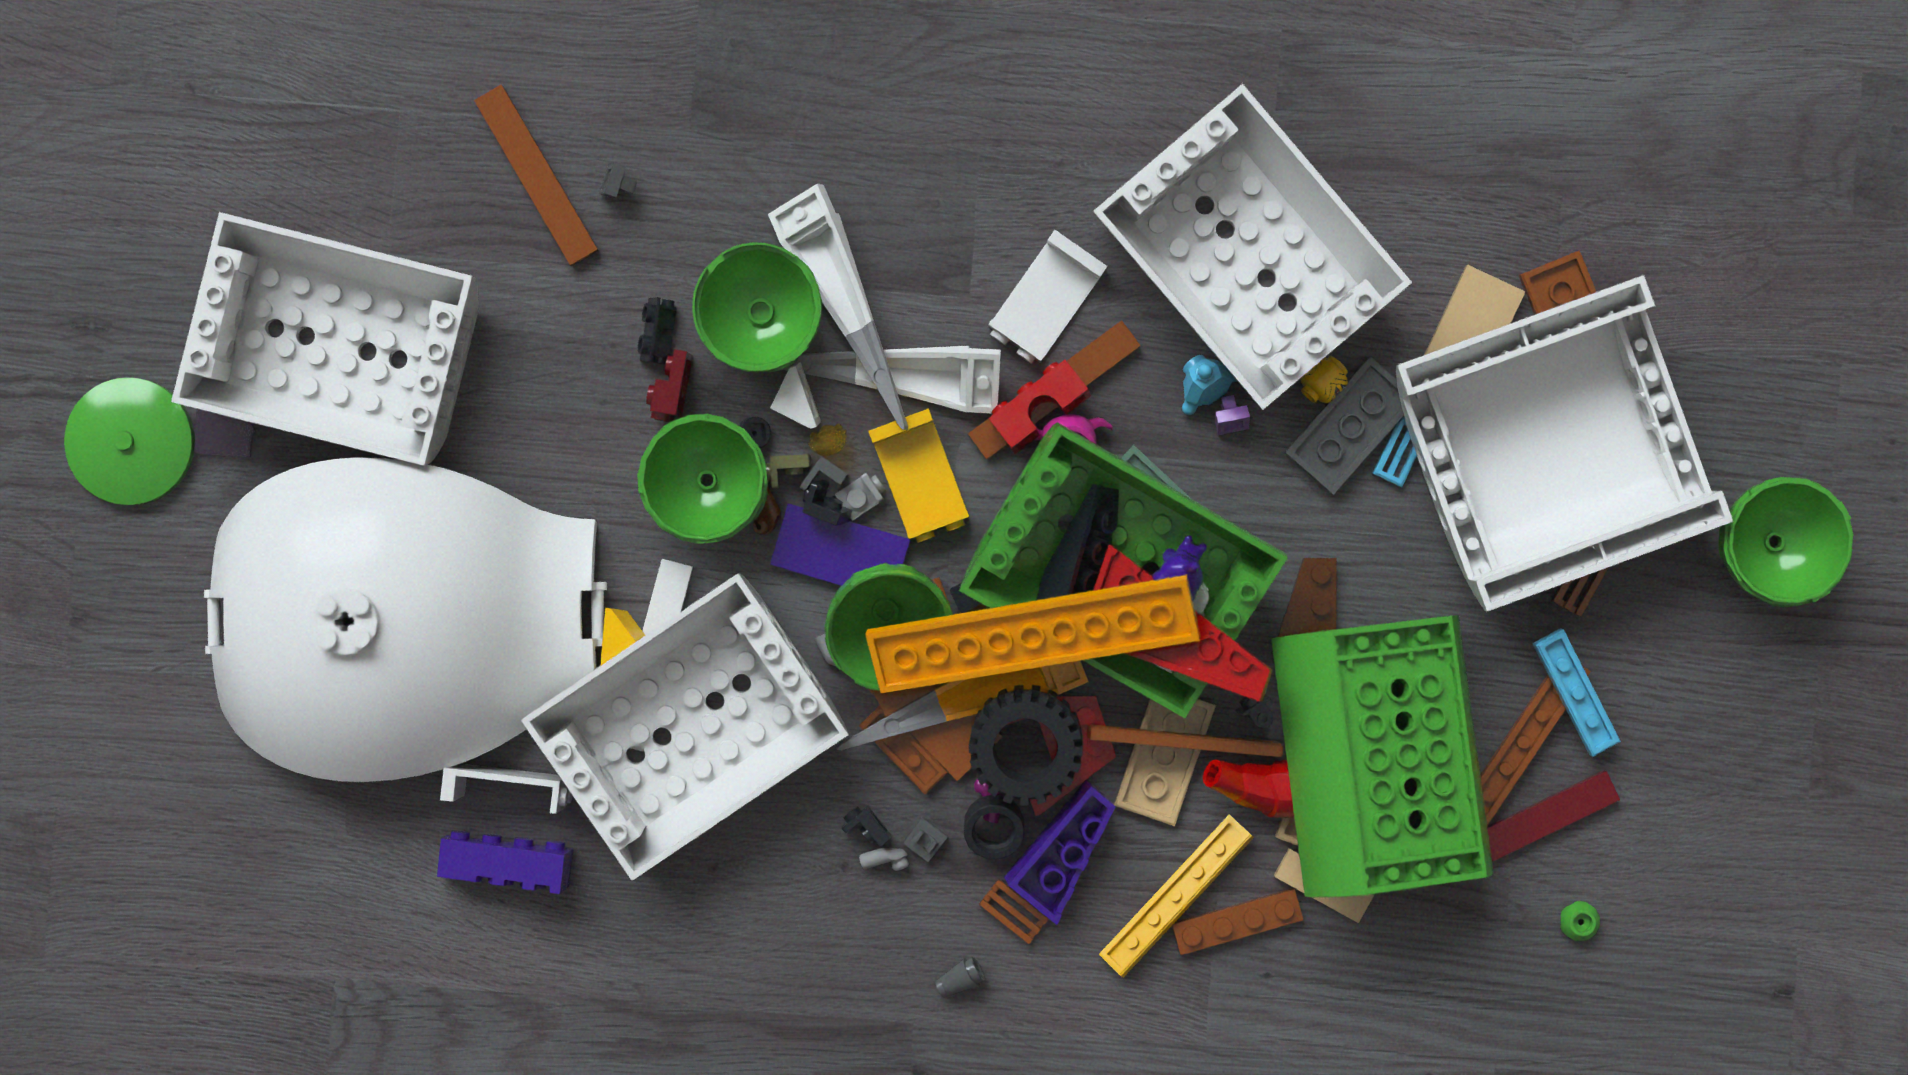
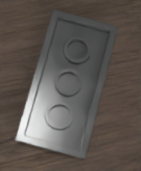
[1284,356,1404,495]

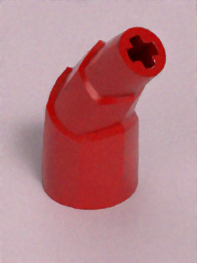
[1203,759,1294,818]

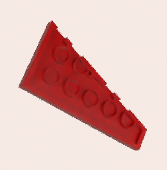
[1093,544,1273,702]

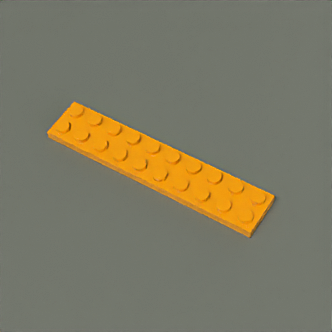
[865,575,1200,693]

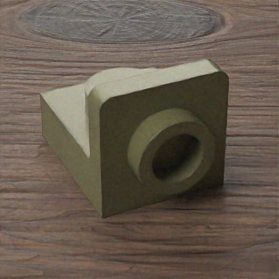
[766,454,811,488]

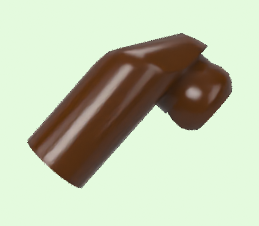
[753,486,781,535]

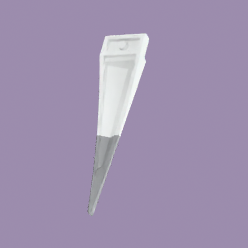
[768,184,908,430]
[781,346,1001,413]

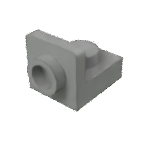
[835,473,886,521]

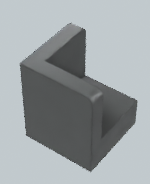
[799,456,848,498]

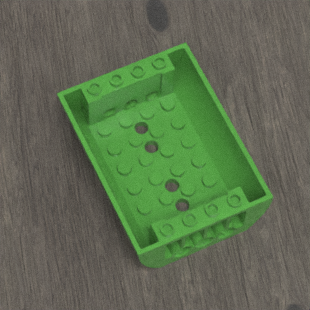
[959,422,1288,718]
[1271,615,1494,897]

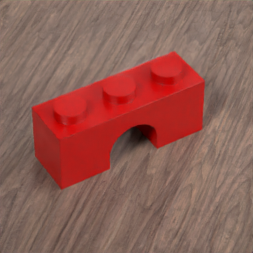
[988,360,1091,454]

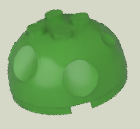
[692,242,822,372]
[825,563,953,691]

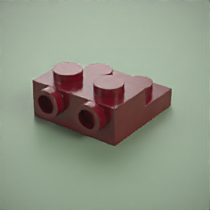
[646,349,693,422]

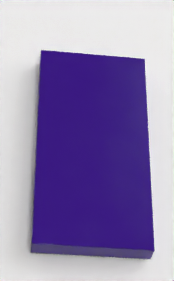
[770,503,911,586]

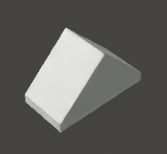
[770,362,821,429]

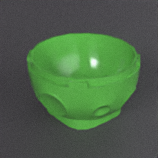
[637,414,768,544]
[1718,477,1853,607]

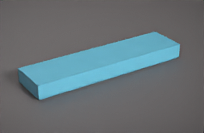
[1532,628,1621,757]

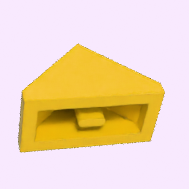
[600,608,646,666]

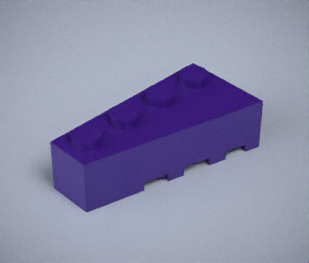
[1004,780,1116,925]
[437,831,573,894]

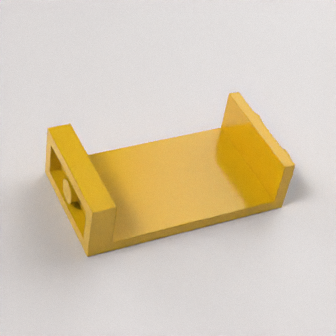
[869,408,969,543]

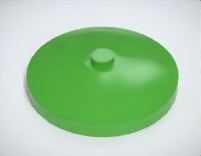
[64,378,195,505]

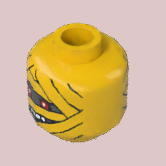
[1300,356,1348,403]

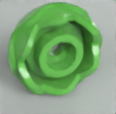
[1560,901,1600,942]

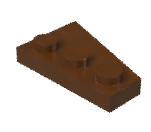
[1271,558,1337,654]

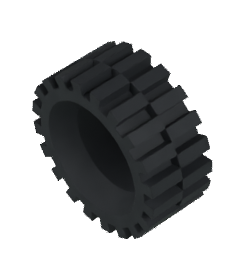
[969,684,1083,806]

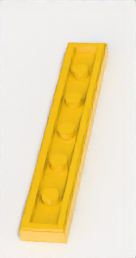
[1099,814,1254,978]

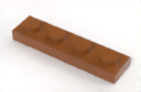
[1172,888,1303,955]

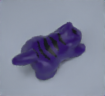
[1152,535,1207,601]

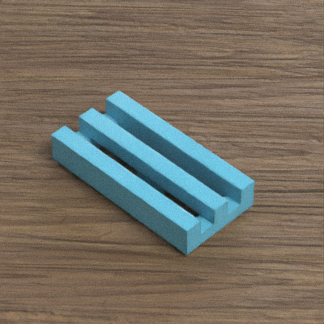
[1372,417,1417,487]

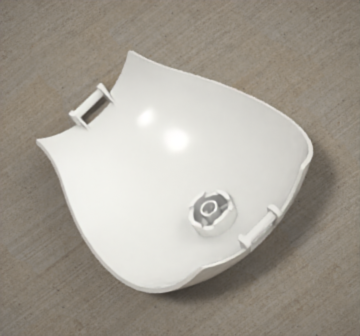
[204,458,607,782]

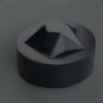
[739,417,771,448]

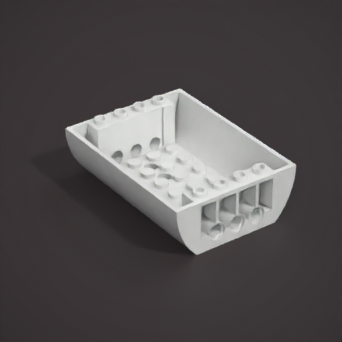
[1093,84,1412,410]
[171,212,478,466]
[521,573,848,881]

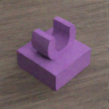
[1215,395,1250,435]

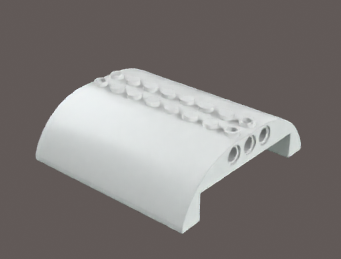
[1396,275,1733,611]

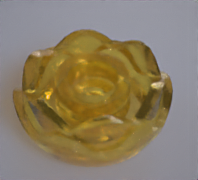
[808,423,847,456]

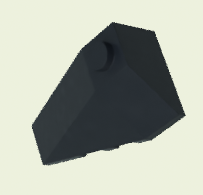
[1036,484,1119,600]

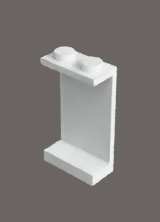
[988,230,1107,364]
[440,763,572,814]

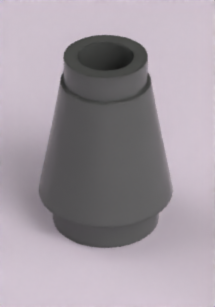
[935,957,985,998]

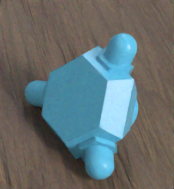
[1182,355,1238,415]

